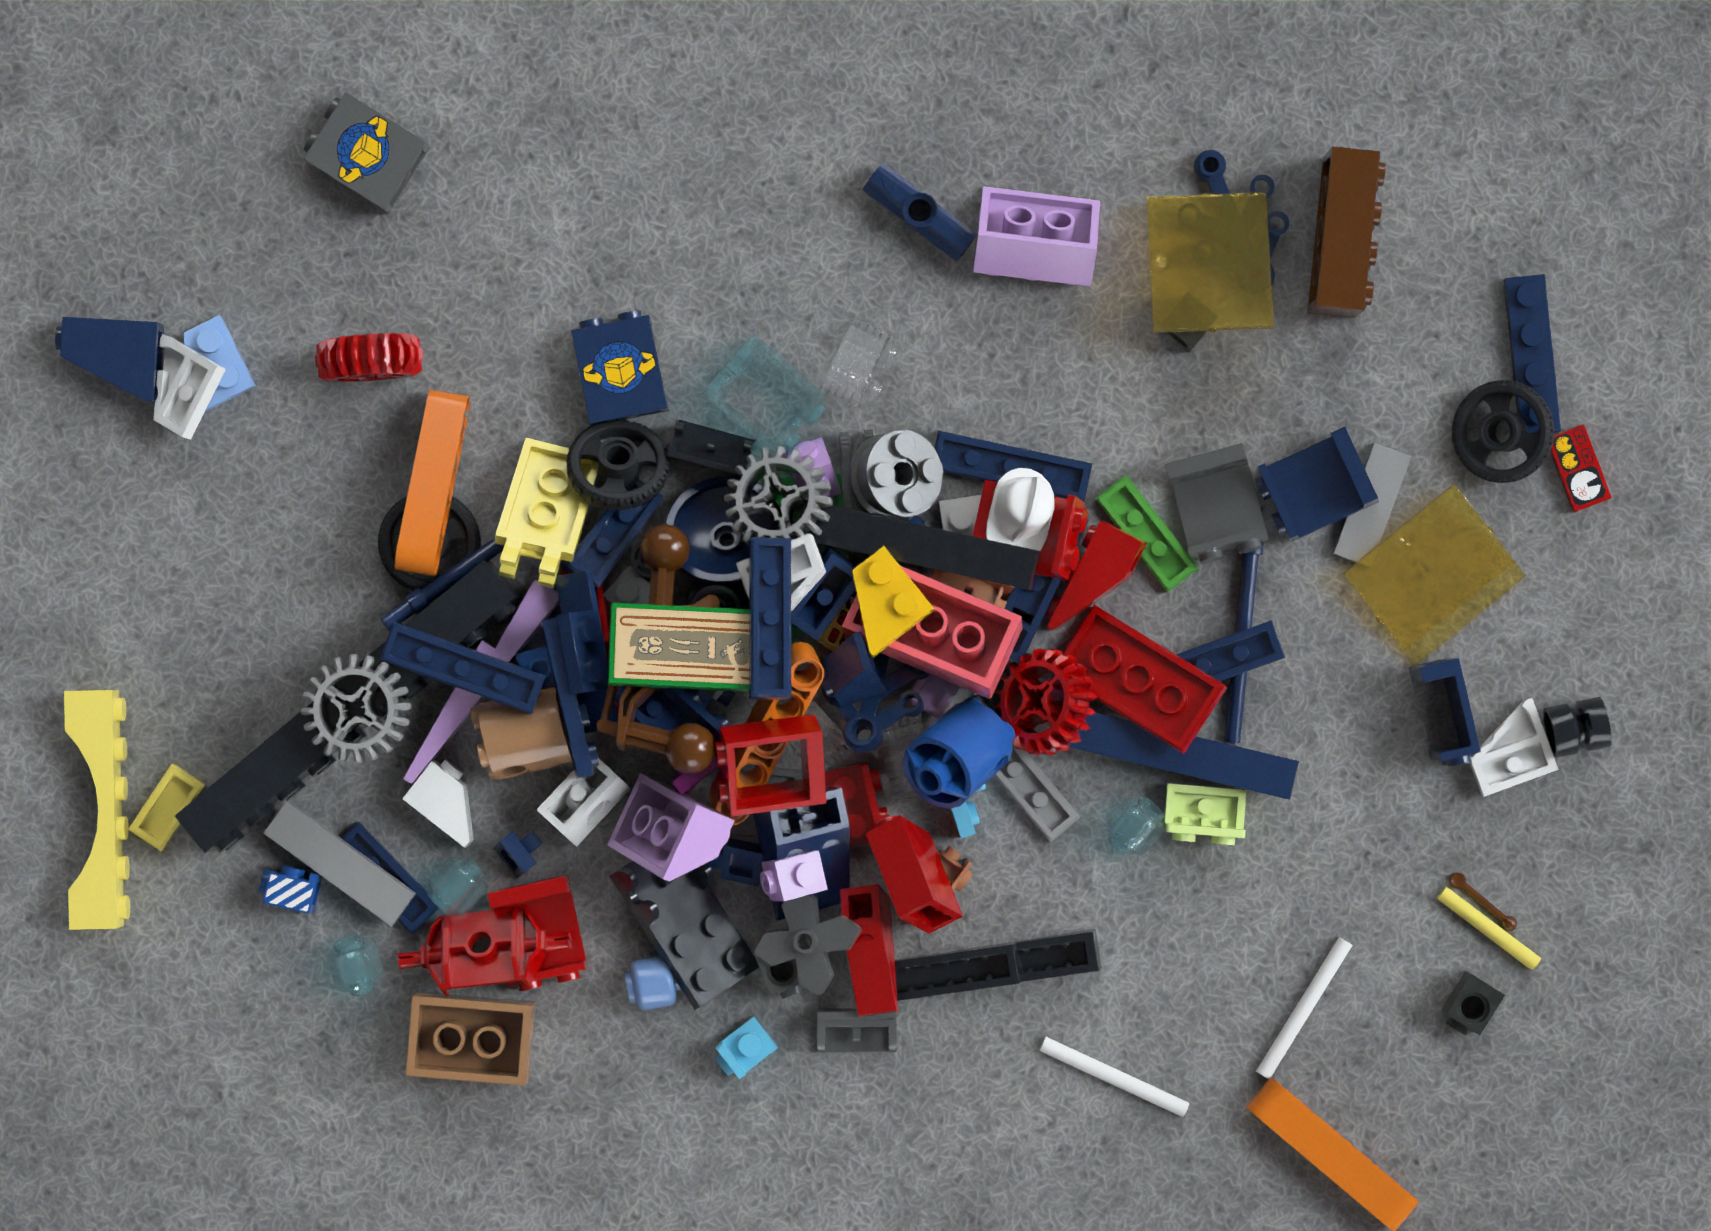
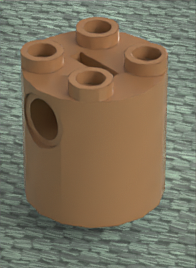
[470,685,573,780]

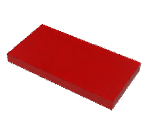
[1062,605,1227,754]

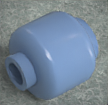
[624,956,681,1011]

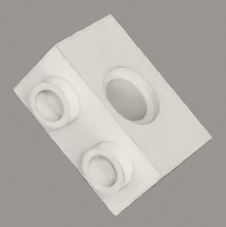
[537,758,631,847]

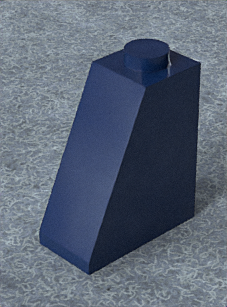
[55,317,164,404]

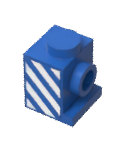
[259,865,323,914]

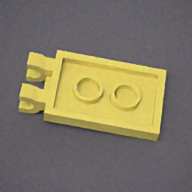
[495,438,598,589]

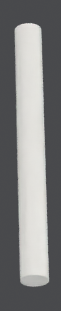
[1256,937,1353,1079]
[1039,1036,1189,1117]

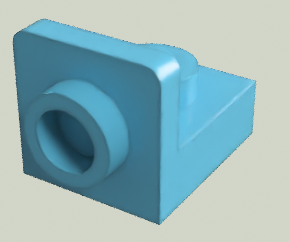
[950,784,986,839]
[715,1016,778,1079]

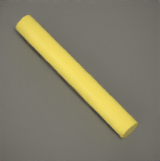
[1436,886,1541,970]

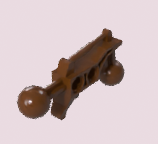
[597,524,720,774]

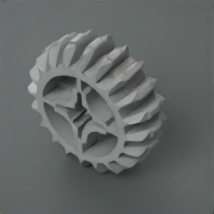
[724,446,833,545]
[301,654,412,764]

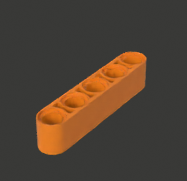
[395,390,470,576]
[709,642,824,826]
[1246,1077,1419,1231]

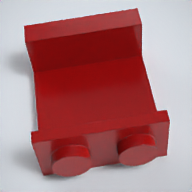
[972,480,1088,580]
[487,874,588,991]

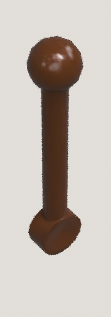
[1449,872,1517,931]

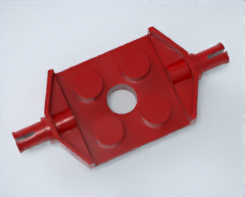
[398,906,572,997]

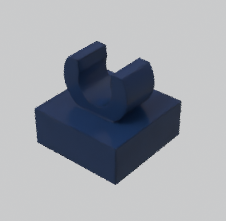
[493,830,543,879]

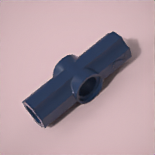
[862,163,977,262]

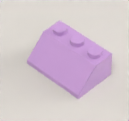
[973,186,1100,287]
[607,773,735,881]

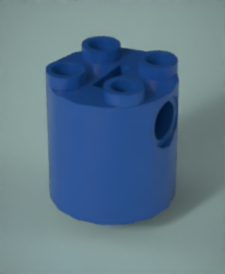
[903,697,1015,809]

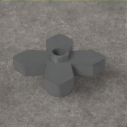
[754,894,862,995]

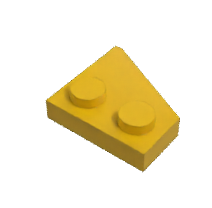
[852,546,934,658]

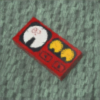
[1550,424,1612,512]

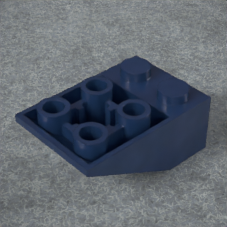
[753,786,850,921]

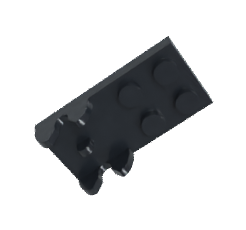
[609,861,759,1010]

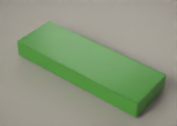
[1095,475,1198,592]

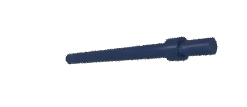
[1225,507,1264,743]
[380,537,504,631]

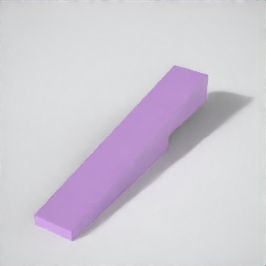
[403,579,560,784]

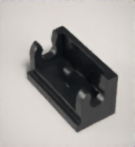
[667,420,755,477]

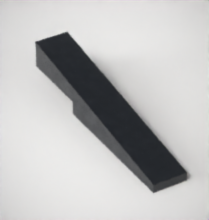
[800,500,1040,590]
[895,929,1102,1001]

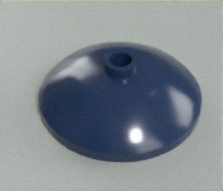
[666,476,782,585]

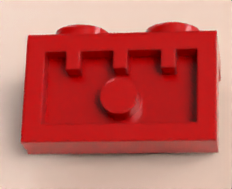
[825,762,889,847]

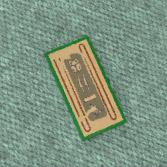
[608,603,749,692]

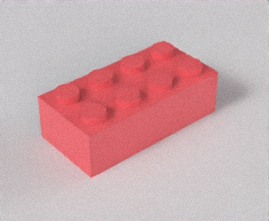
[842,566,1023,700]

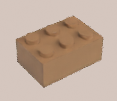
[406,992,536,1086]

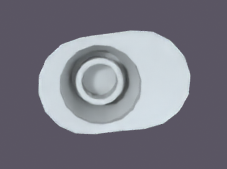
[986,468,1055,551]

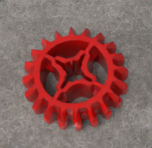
[315,333,423,383]
[993,648,1097,756]

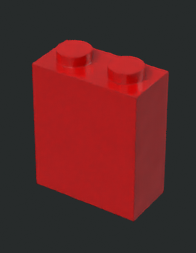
[866,815,963,934]

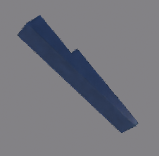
[1070,713,1299,800]

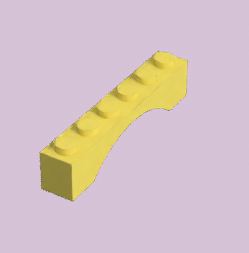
[64,690,130,930]

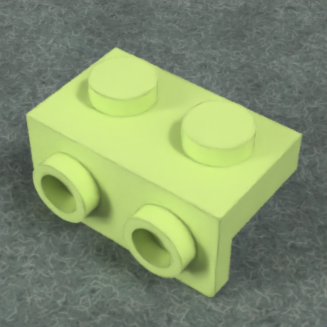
[1163,783,1247,845]

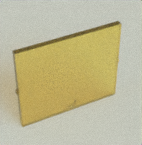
[1147,193,1274,333]
[1343,484,1526,665]

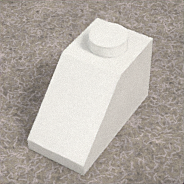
[402,759,474,848]

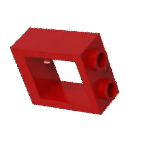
[715,714,826,817]

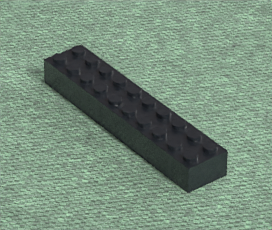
[175,560,522,853]

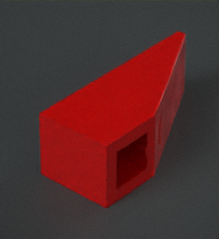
[1046,521,1147,630]
[840,884,898,1017]

